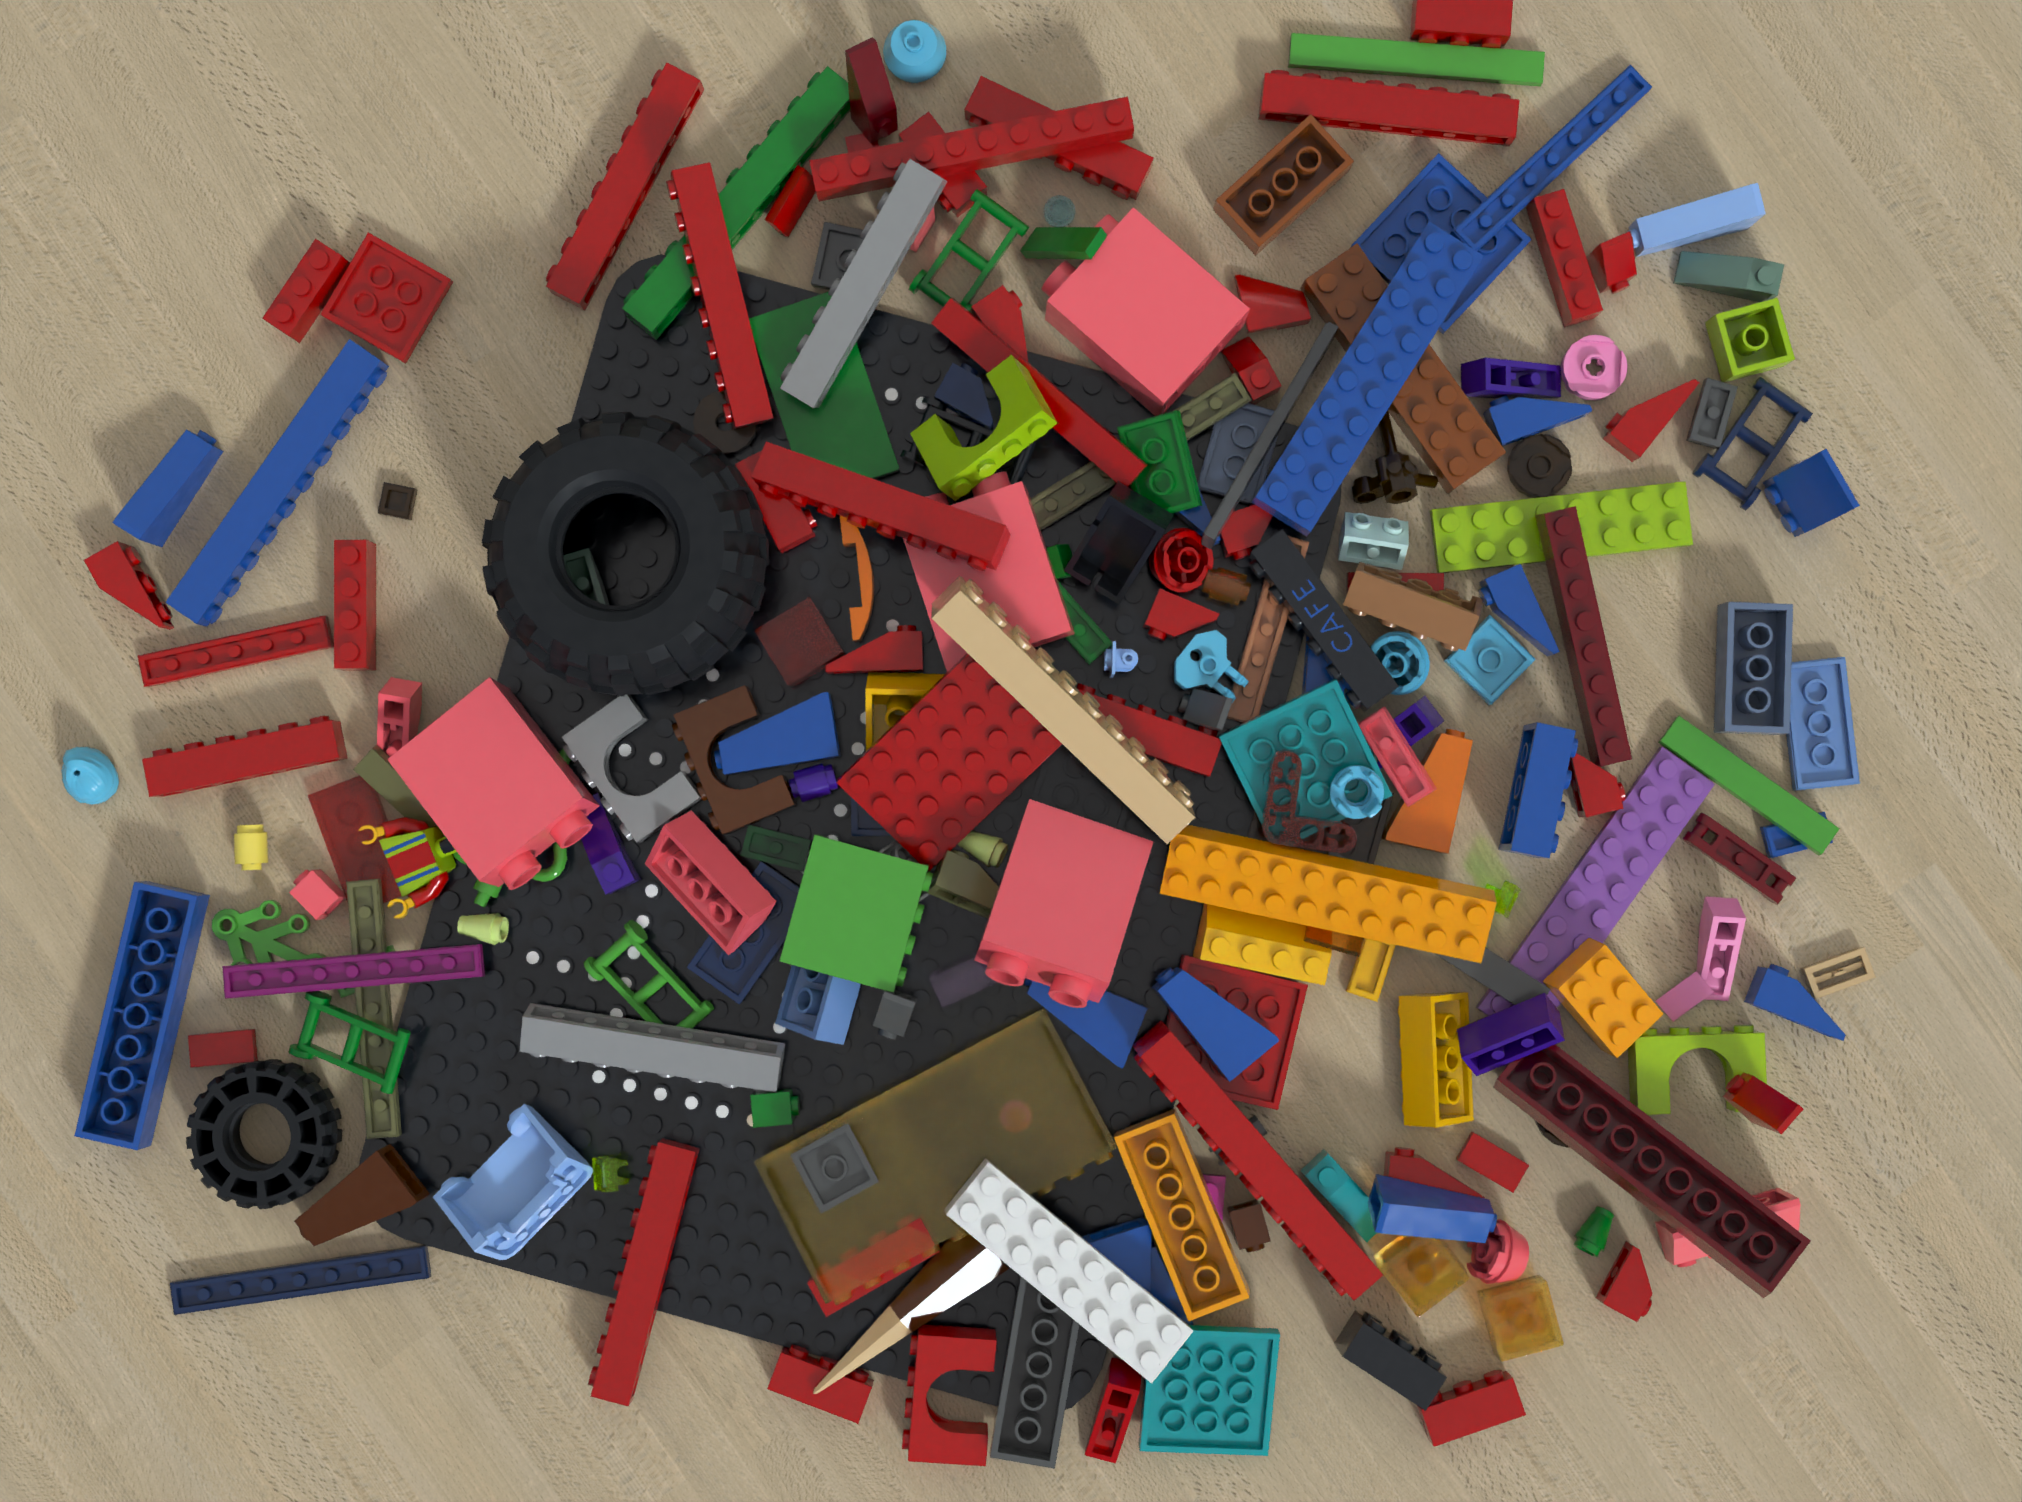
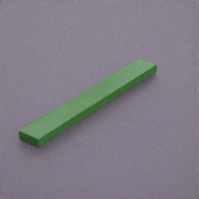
[1288,33,1545,86]

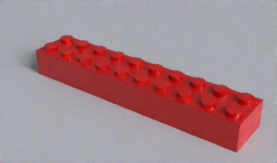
[1133,1020,1383,1301]

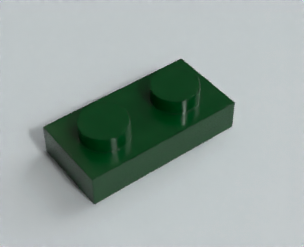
[740,825,812,872]

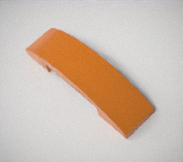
[840,516,874,643]

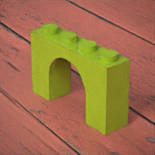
[910,355,1058,501]
[1628,1025,1767,1115]

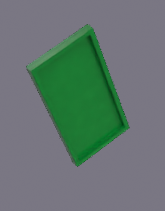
[749,292,900,479]

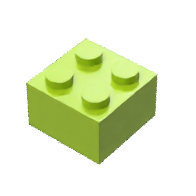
[1705,298,1795,383]

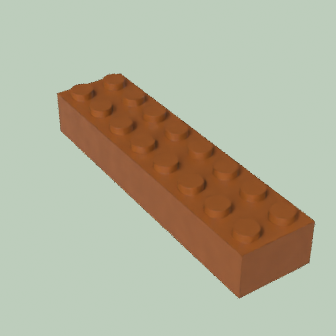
[1300,243,1506,494]

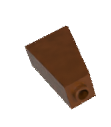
[294,1143,430,1246]

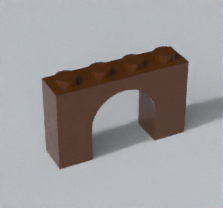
[672,685,797,834]

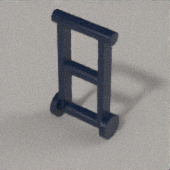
[1692,377,1813,511]

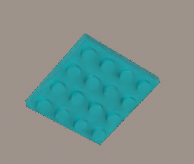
[1218,679,1393,846]
[1138,1325,1280,1456]

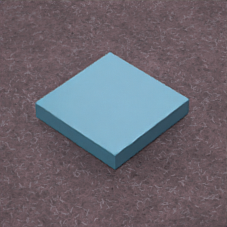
[1444,615,1536,705]

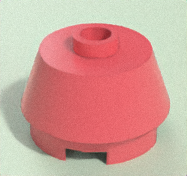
[1467,1219,1529,1284]

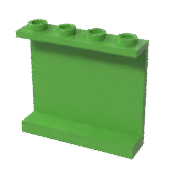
[780,834,933,993]

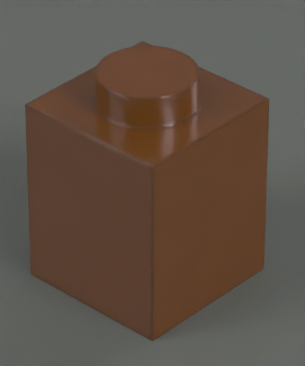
[1227,1199,1271,1252]

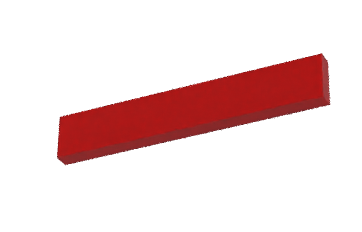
[138,615,334,687]

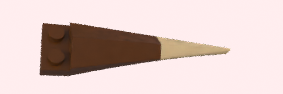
[813,1226,1010,1394]

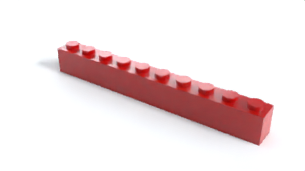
[809,96,1134,202]

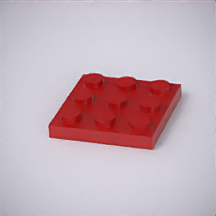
[320,232,453,364]

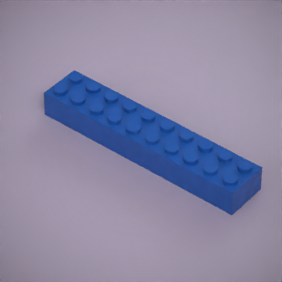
[1252,222,1484,537]

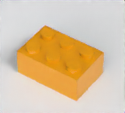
[1543,938,1663,1058]

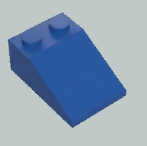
[1763,449,1860,537]

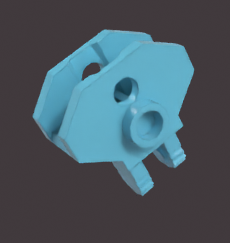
[1174,630,1249,703]

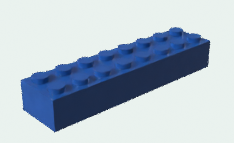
[74,881,210,1151]

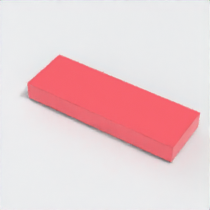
[1358,707,1437,807]

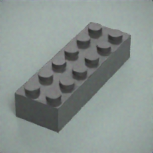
[990,1276,1079,1469]

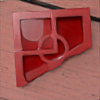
[1234,274,1311,334]

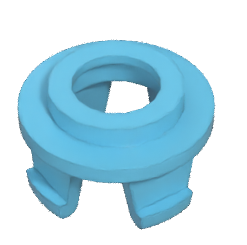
[1330,765,1384,819]

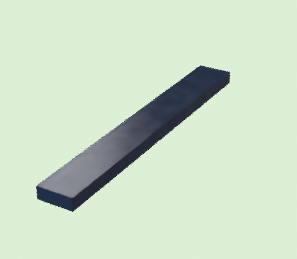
[170,1245,432,1315]

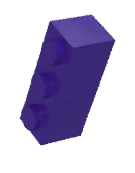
[1457,993,1565,1076]

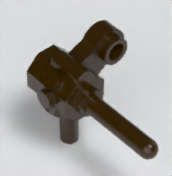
[1351,410,1438,504]

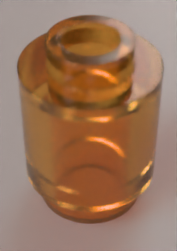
[1202,567,1251,606]

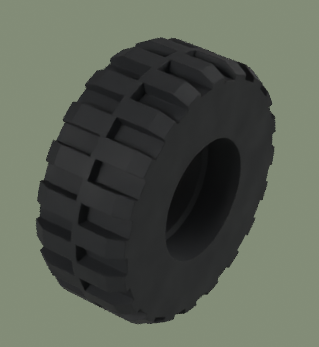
[186,1059,343,1209]

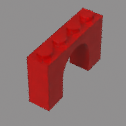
[902,1325,997,1466]

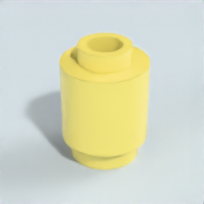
[234,825,268,870]

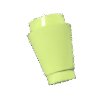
[958,830,1008,868]
[457,913,509,945]

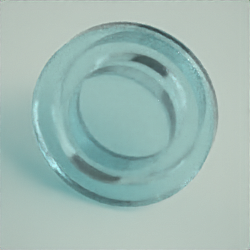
[1044,195,1075,227]

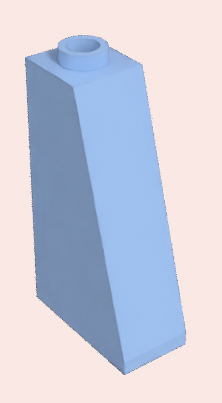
[1627,183,1766,257]

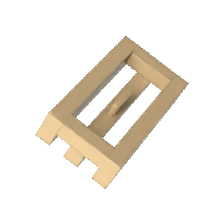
[1800,947,1876,999]

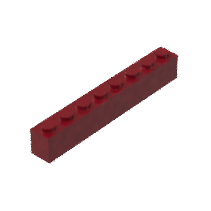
[1535,506,1632,767]

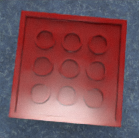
[1152,955,1308,1110]

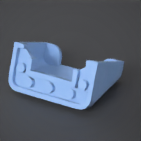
[433,1104,593,1260]

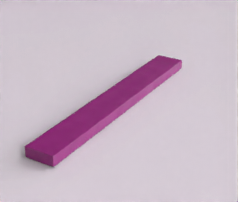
[222,944,485,999]

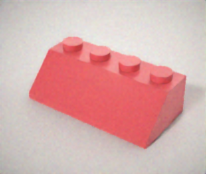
[645,810,777,955]
[1655,1188,1801,1267]

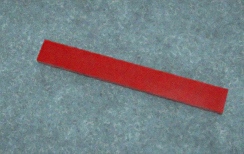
[931,298,1147,487]

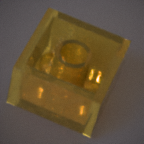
[1373,1235,1470,1317]
[1477,1275,1564,1362]

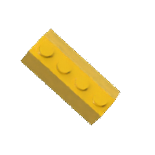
[1193,903,1332,986]
[1398,992,1474,1128]

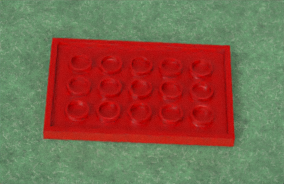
[836,653,1062,872]

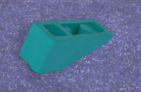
[1300,1149,1377,1242]

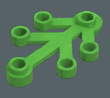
[212,900,326,965]

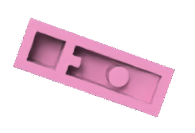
[1696,897,1746,1001]

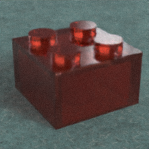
[754,597,846,688]

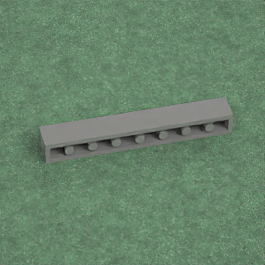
[780,159,948,408]
[519,1003,785,1093]

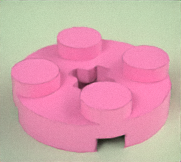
[1561,335,1627,400]

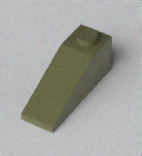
[927,850,999,919]

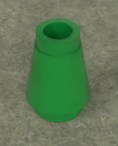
[1574,1206,1614,1257]

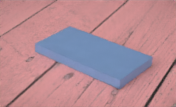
[1786,657,1860,791]

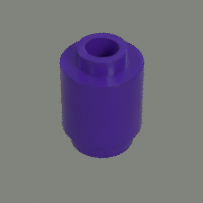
[789,763,839,802]

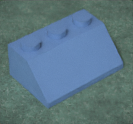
[775,965,861,1045]

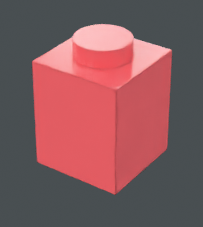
[289,869,347,920]

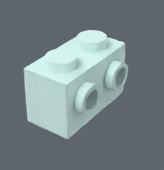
[1338,512,1409,570]

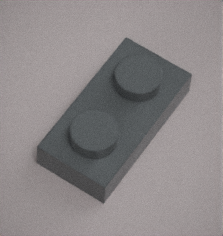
[1686,378,1738,449]

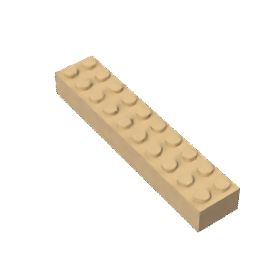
[931,576,1196,844]

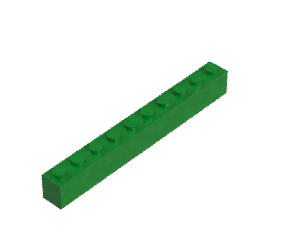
[622,66,850,340]

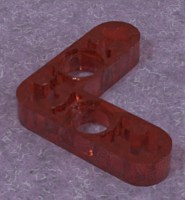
[1262,749,1357,853]

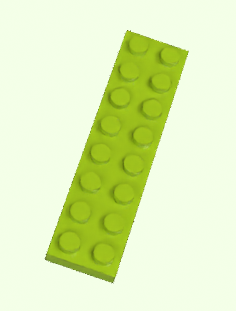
[1430,481,1693,573]

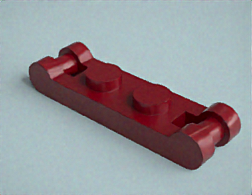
[1683,813,1796,905]

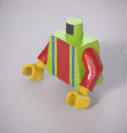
[358,817,457,919]

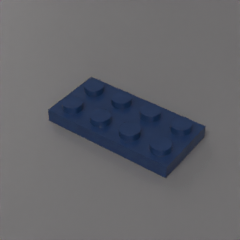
[687,861,800,1005]

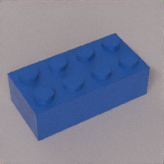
[1498,722,1578,858]

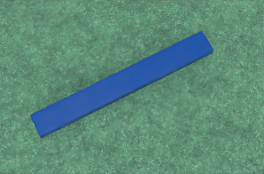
[1450,65,1652,251]

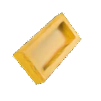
[1346,938,1396,1002]

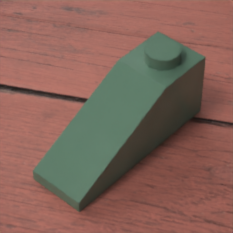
[1673,251,1784,302]

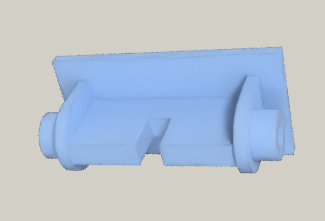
[1104,641,1138,678]

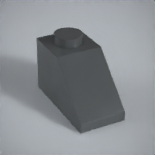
[1178,688,1233,732]
[873,990,918,1040]

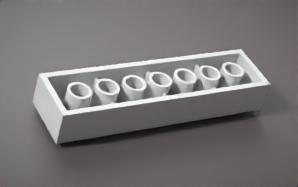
[944,1158,1193,1383]

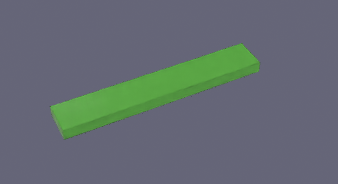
[1658,716,1840,856]

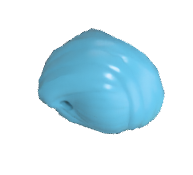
[61,747,119,805]

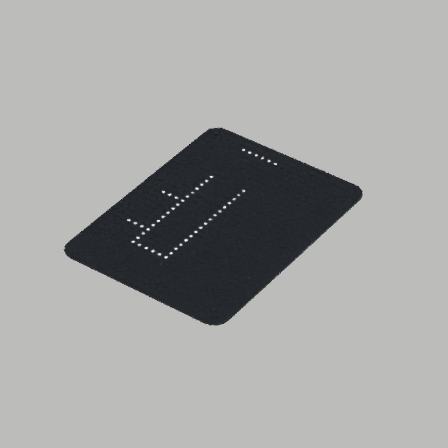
[359,254,1342,1410]

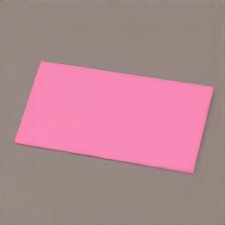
[1655,971,1714,1022]

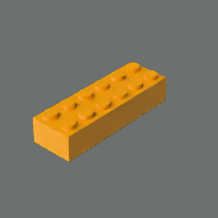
[1114,1108,1250,1322]

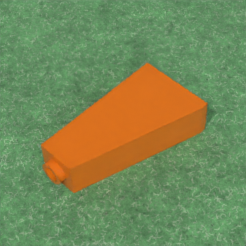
[1381,729,1473,854]

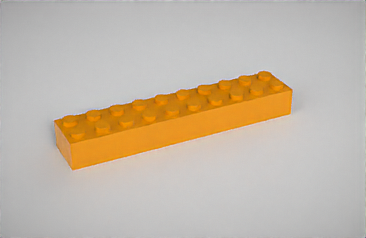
[1160,825,1497,963]

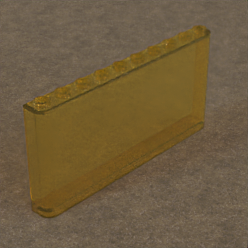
[754,1008,1117,1306]

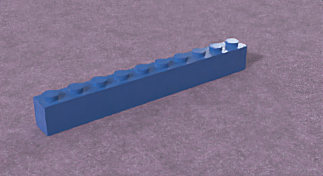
[165,339,389,627]

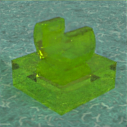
[1485,880,1521,918]
[592,1156,629,1193]

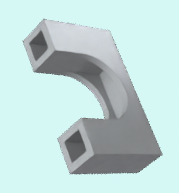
[562,694,702,843]

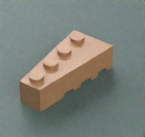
[1343,562,1483,651]

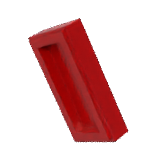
[765,165,816,238]
[188,1029,258,1068]
[1456,1131,1529,1193]

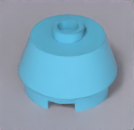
[883,20,947,83]
[1370,631,1430,695]

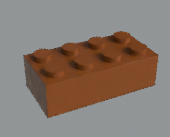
[1213,114,1354,256]

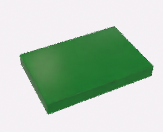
[1117,410,1203,514]

